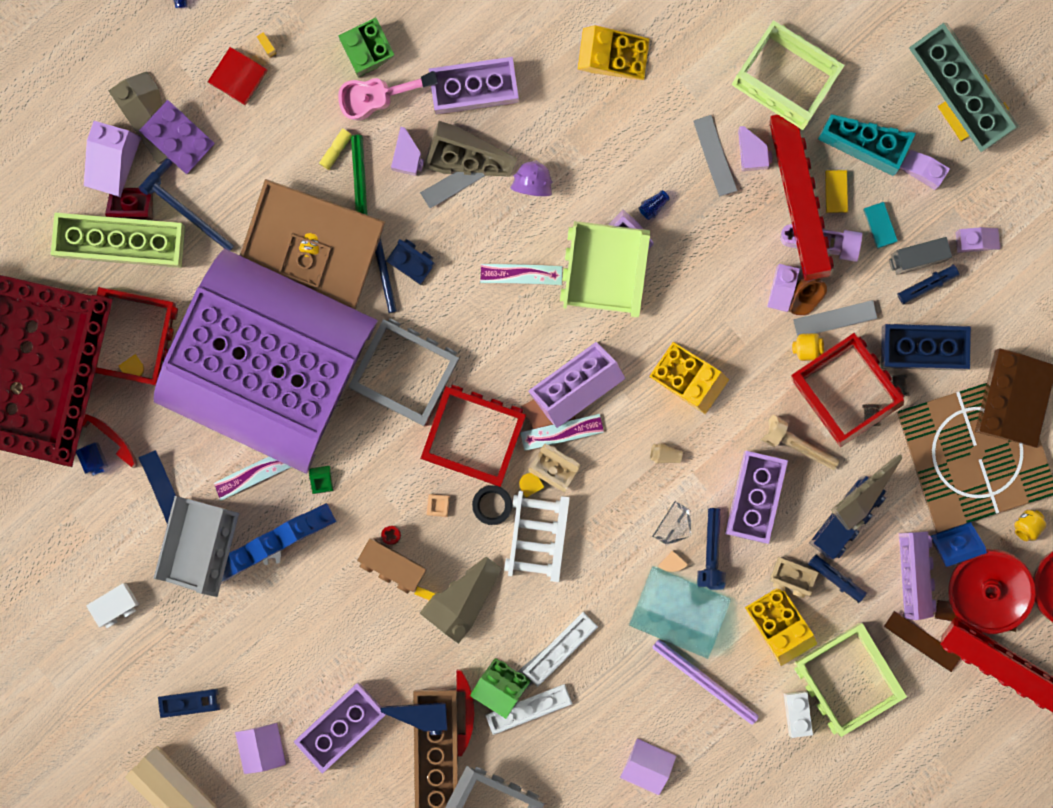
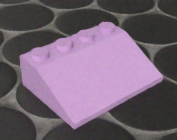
[899,532,936,620]

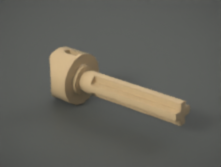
[760,415,839,470]

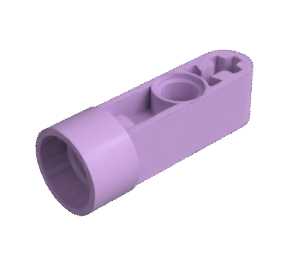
[780,224,862,262]

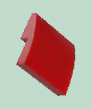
[207,47,268,106]

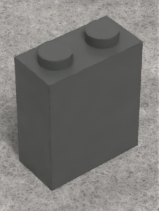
[889,237,952,275]

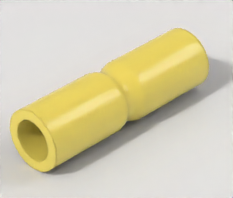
[319,128,353,170]

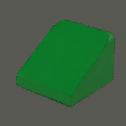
[309,466,333,494]

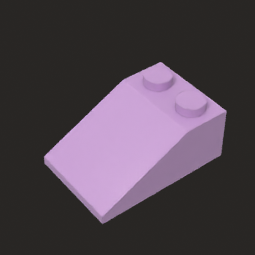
[84,121,141,197]

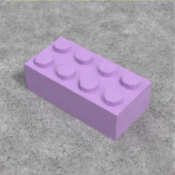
[429,57,519,115]
[725,451,788,544]
[294,682,386,774]

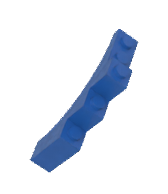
[221,503,337,584]

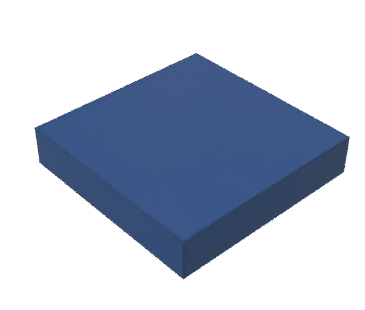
[931,522,987,567]

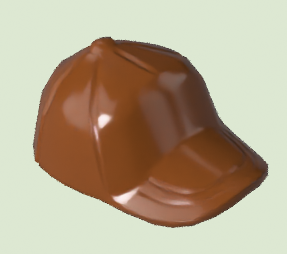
[790,278,827,315]

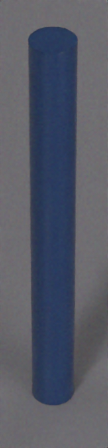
[375,237,397,314]

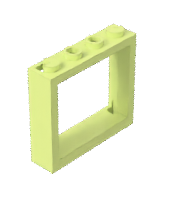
[732,20,845,130]
[794,623,907,737]

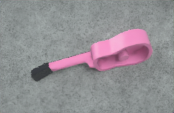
[338,71,438,121]

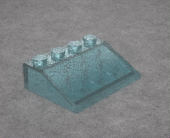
[628,566,731,659]

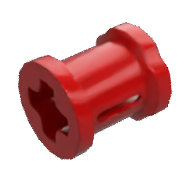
[381,526,401,545]

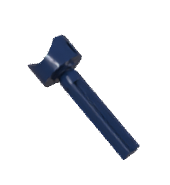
[697,508,726,590]

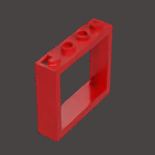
[95,287,178,386]
[791,333,905,448]
[420,384,526,487]

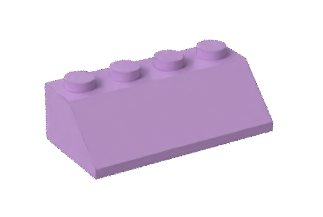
[528,342,625,428]

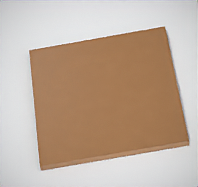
[240,179,386,310]

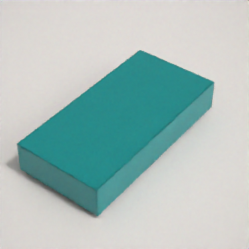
[863,202,898,249]

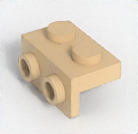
[528,444,581,493]
[769,557,819,599]

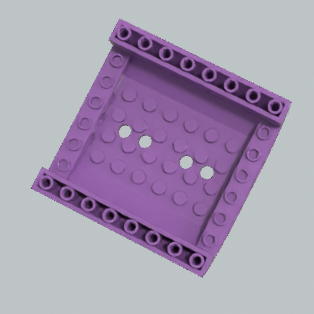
[153,248,378,474]

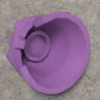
[510,160,553,196]

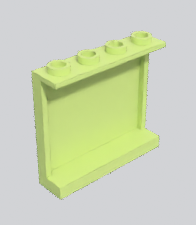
[560,221,650,317]

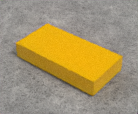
[825,170,848,213]

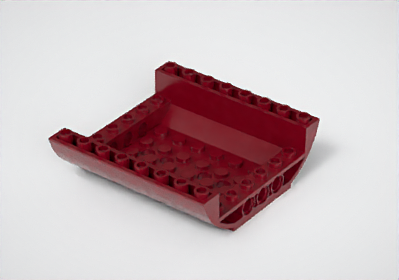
[0,275,113,467]

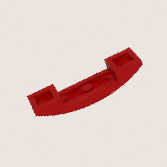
[82,413,138,468]
[456,669,475,756]

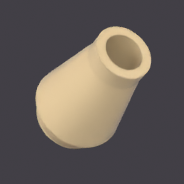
[650,443,683,464]

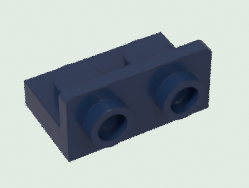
[386,239,435,285]

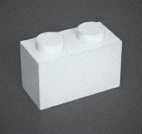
[86,583,139,628]
[783,691,813,738]

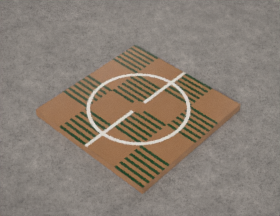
[896,383,1053,533]

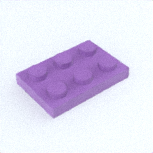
[139,100,215,174]

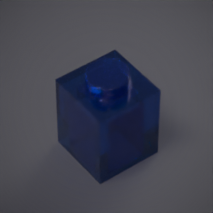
[76,442,108,477]

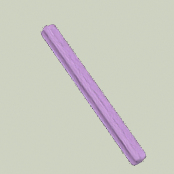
[653,640,759,725]

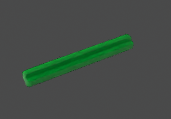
[351,135,367,215]

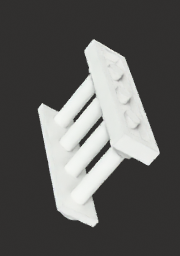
[504,491,570,582]

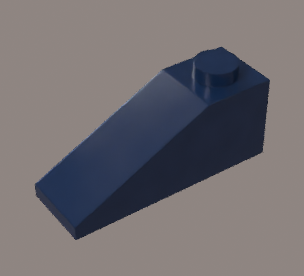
[380,703,448,735]

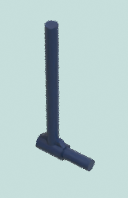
[139,158,234,251]

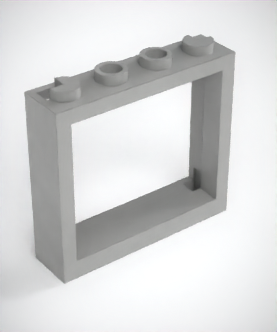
[348,318,459,427]
[445,766,544,808]

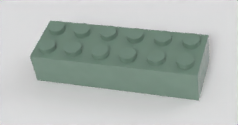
[909,23,1019,152]

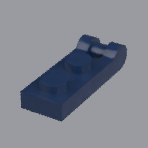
[158,688,220,718]

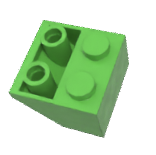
[338,17,395,78]
[470,658,531,719]

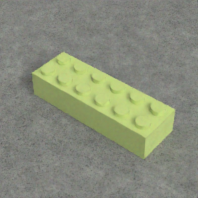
[51,213,185,268]

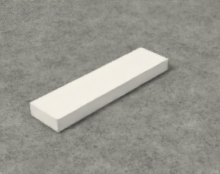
[523,612,598,687]
[485,684,572,735]

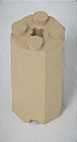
[125,746,218,808]

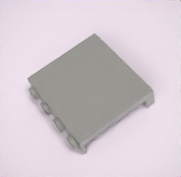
[153,496,239,597]

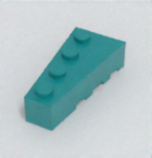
[818,114,916,176]

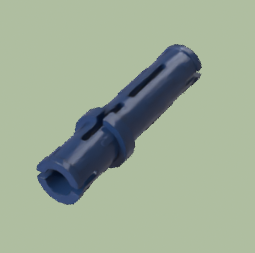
[897,264,960,305]
[808,554,867,603]

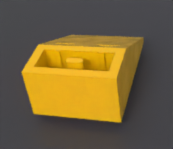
[577,25,650,80]
[649,342,729,415]
[745,588,817,666]

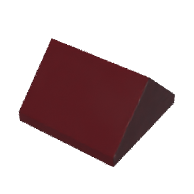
[105,188,153,221]

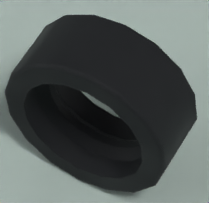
[472,485,512,525]

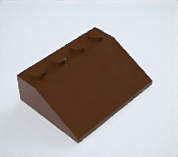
[975,348,1053,448]

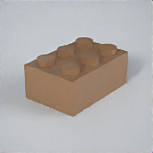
[357,538,427,594]

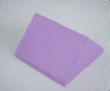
[235,723,286,774]
[620,739,676,795]

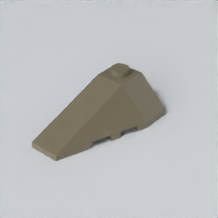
[108,71,168,164]
[424,121,517,177]
[831,455,902,530]
[420,557,502,644]

